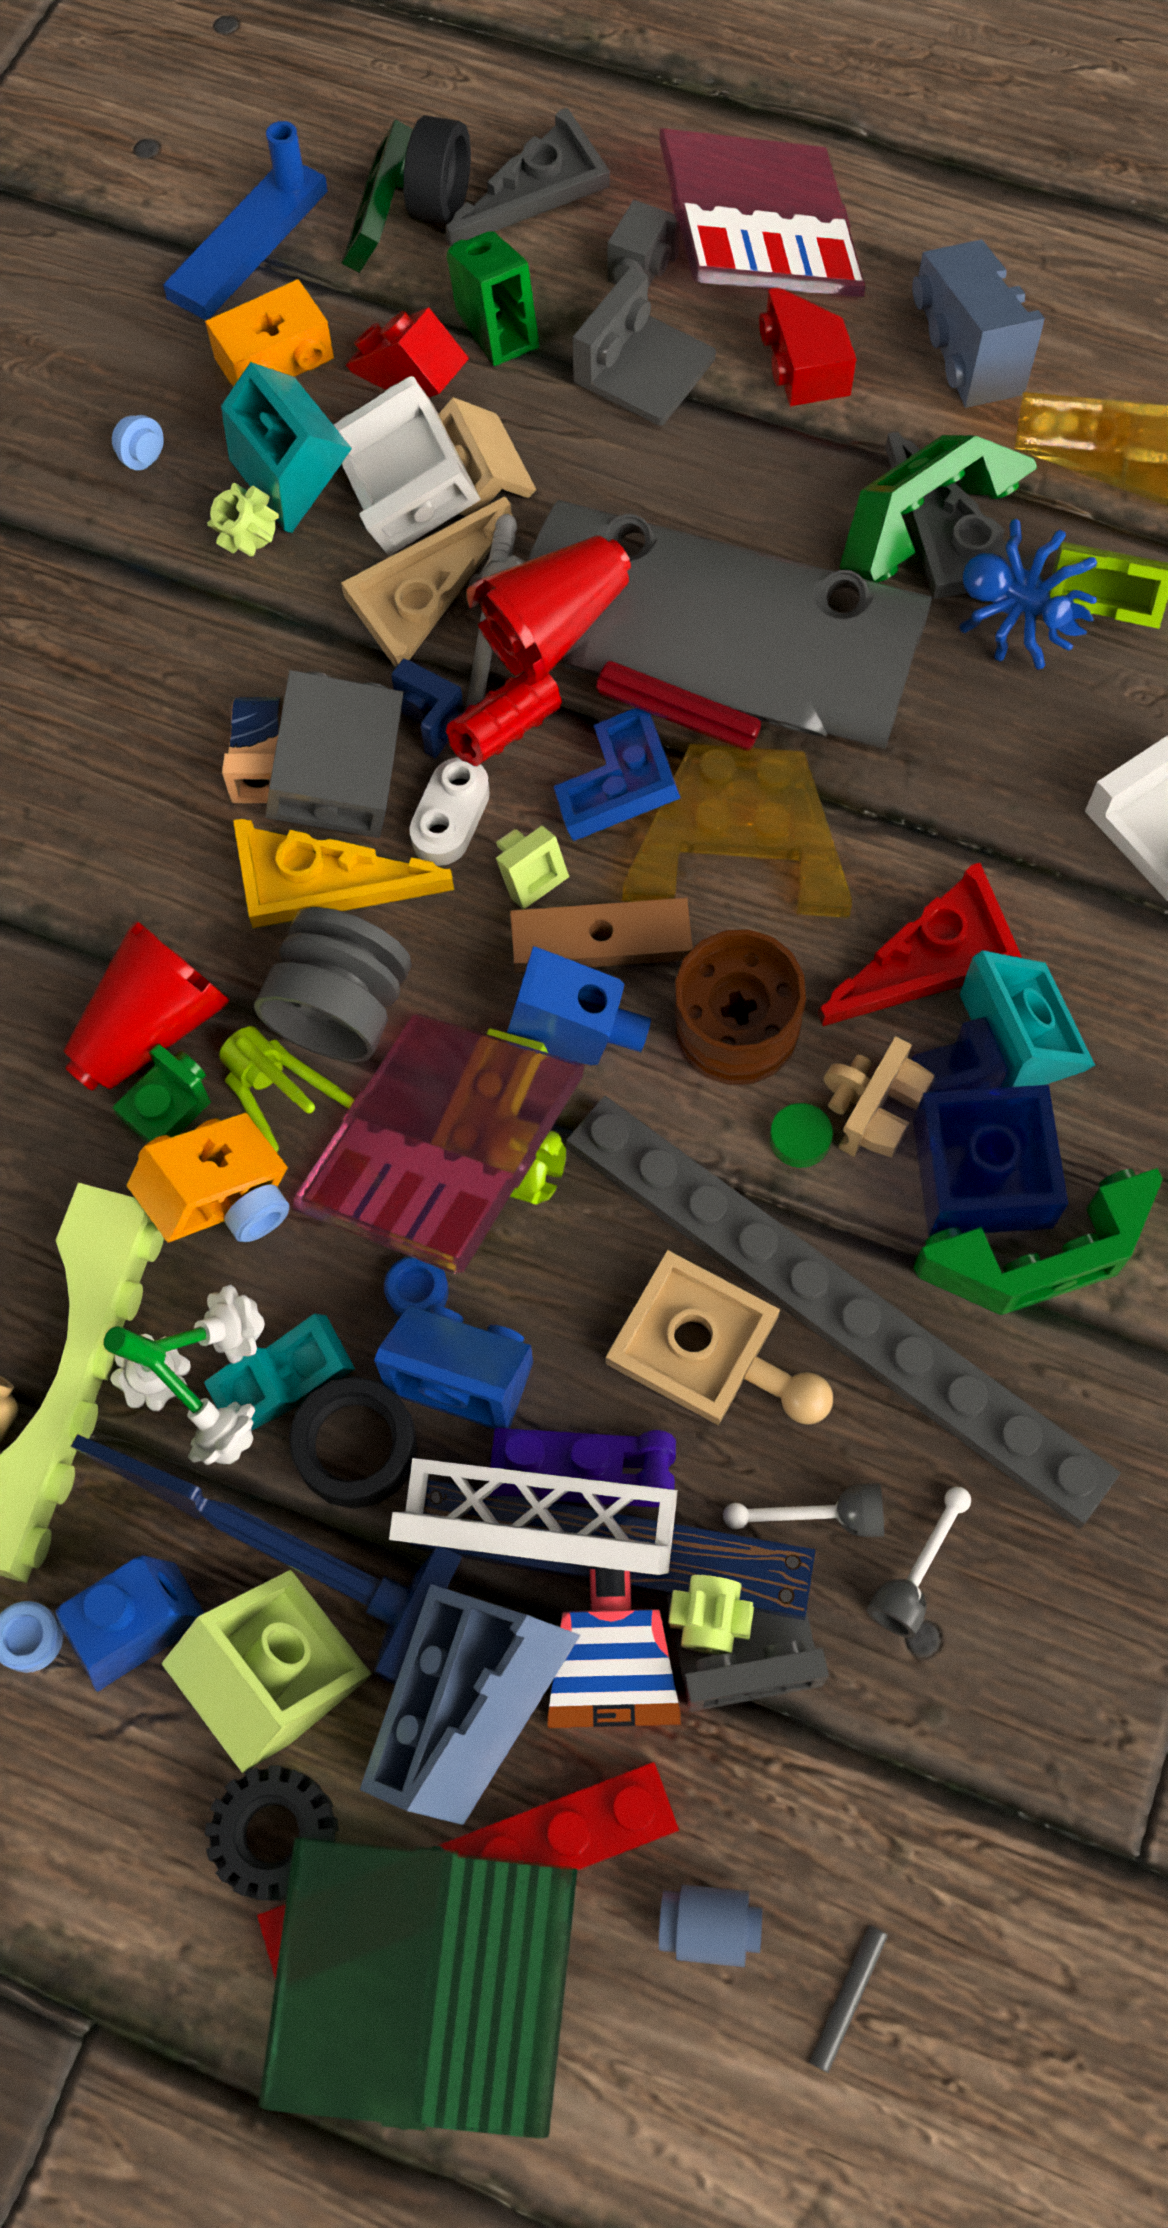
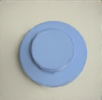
[112,415,164,470]

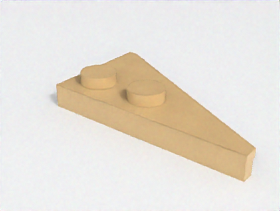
[341,496,513,668]

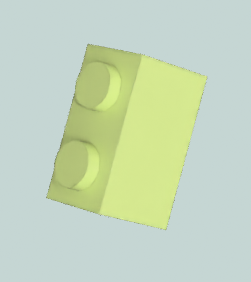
[161,1570,372,1773]

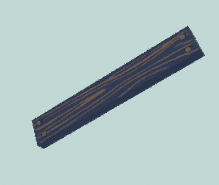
[409,1480,816,1620]

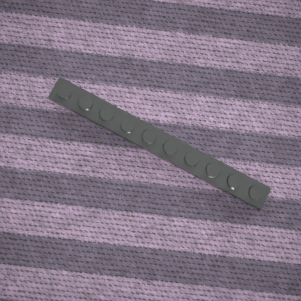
[566,1095,1121,1529]

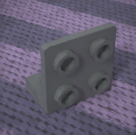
[573,267,716,426]
[666,1594,829,1712]

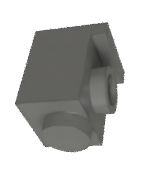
[607,200,680,288]

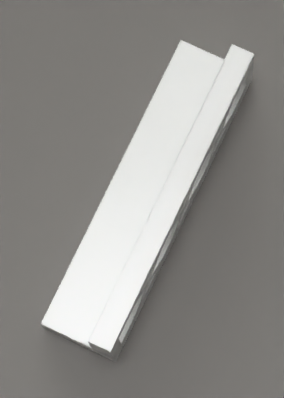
[389,1458,678,1575]

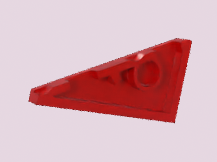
[817,862,1022,1027]

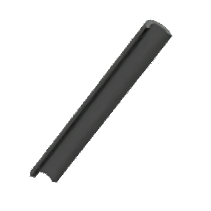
[809,1925,888,2073]

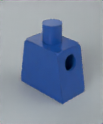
[507,946,651,1065]
[55,1555,205,1692]

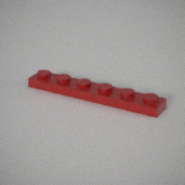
[257,1762,679,1987]

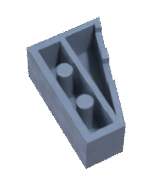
[912,239,1045,408]
[360,1584,580,1825]

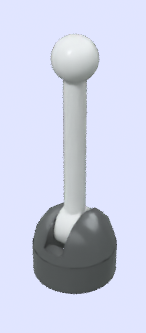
[723,1483,884,1537]
[866,1487,971,1639]

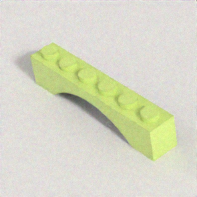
[0,1183,164,1583]

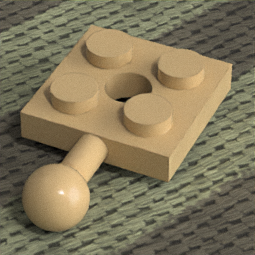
[606,1250,833,1426]

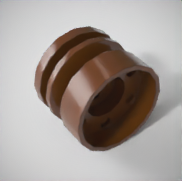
[675,929,806,1085]

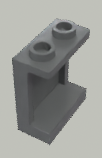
[265,670,403,838]

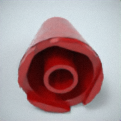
[467,535,631,686]
[63,920,230,1091]

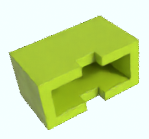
[1048,542,1168,629]

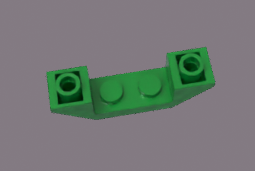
[839,435,1037,583]
[914,1168,1163,1315]

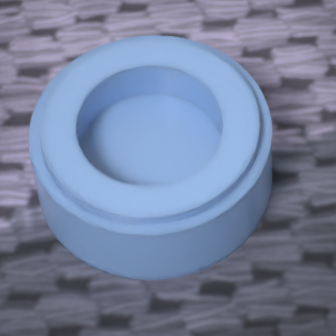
[224,1185,290,1242]
[0,1601,63,1673]

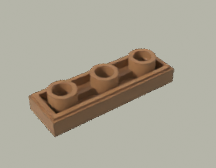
[510,898,693,973]

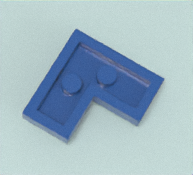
[553,708,681,841]

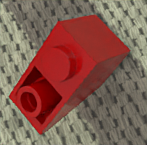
[759,287,857,407]
[346,307,469,398]

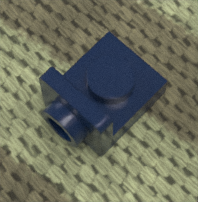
[391,658,464,758]

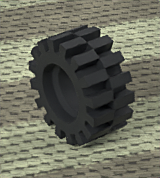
[205,1765,339,1901]

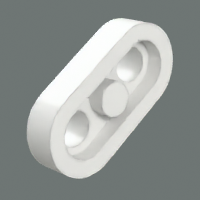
[410,757,490,866]

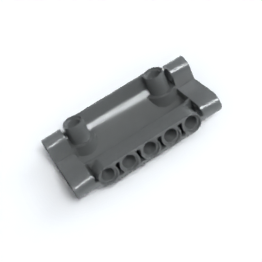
[528,500,932,749]

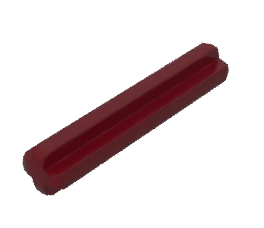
[596,661,761,751]

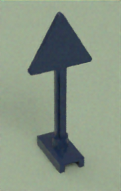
[70,1434,462,1685]

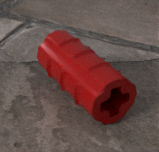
[446,671,562,766]

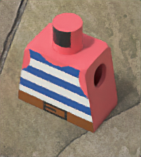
[548,1569,681,1728]

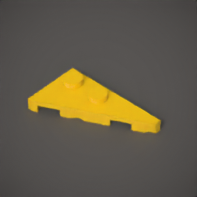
[233,819,454,928]

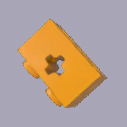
[205,279,334,387]
[126,1113,288,1243]

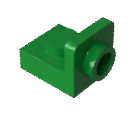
[112,1044,211,1143]

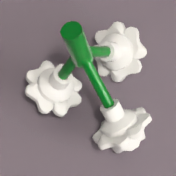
[103,1285,265,1465]

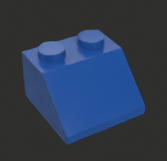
[374,1305,533,1429]

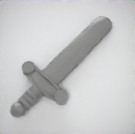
[466,514,526,708]

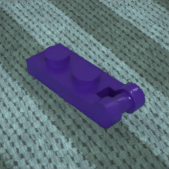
[489,1428,676,1507]

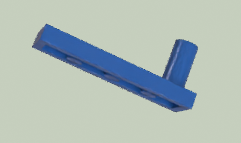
[163,121,328,320]

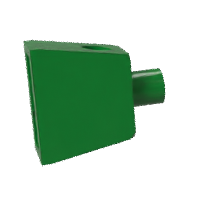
[446,231,540,367]

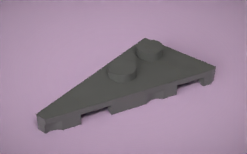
[446,107,610,246]
[885,432,1034,599]

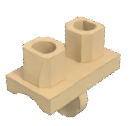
[823,1036,935,1158]

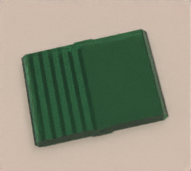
[259,1838,578,2139]

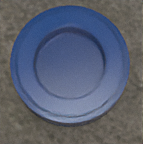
[384,1255,449,1317]

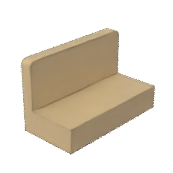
[438,397,536,516]

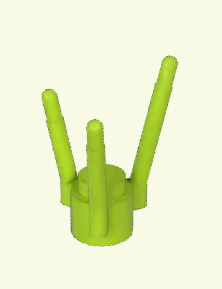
[219,1026,356,1152]

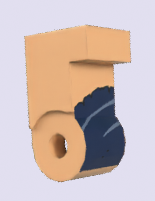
[222,697,284,803]

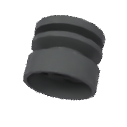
[253,907,412,1062]

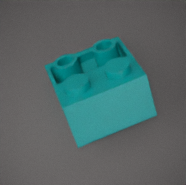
[221,362,352,533]

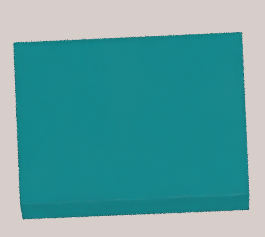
[959,950,1095,1098]

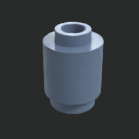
[659,1884,763,1967]

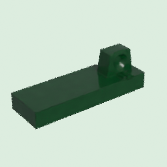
[341,119,413,273]

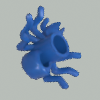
[959,519,1097,669]

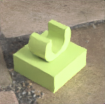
[496,826,569,909]

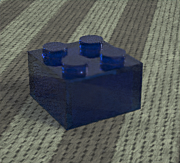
[913,1085,1068,1237]

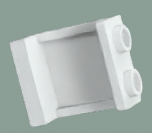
[334,376,481,556]
[1085,735,1168,901]

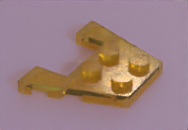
[623,744,852,918]

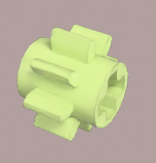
[207,483,279,556]
[668,1575,754,1655]

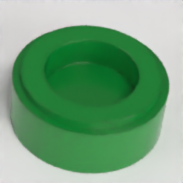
[769,1103,833,1168]

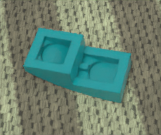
[204,1313,355,1431]

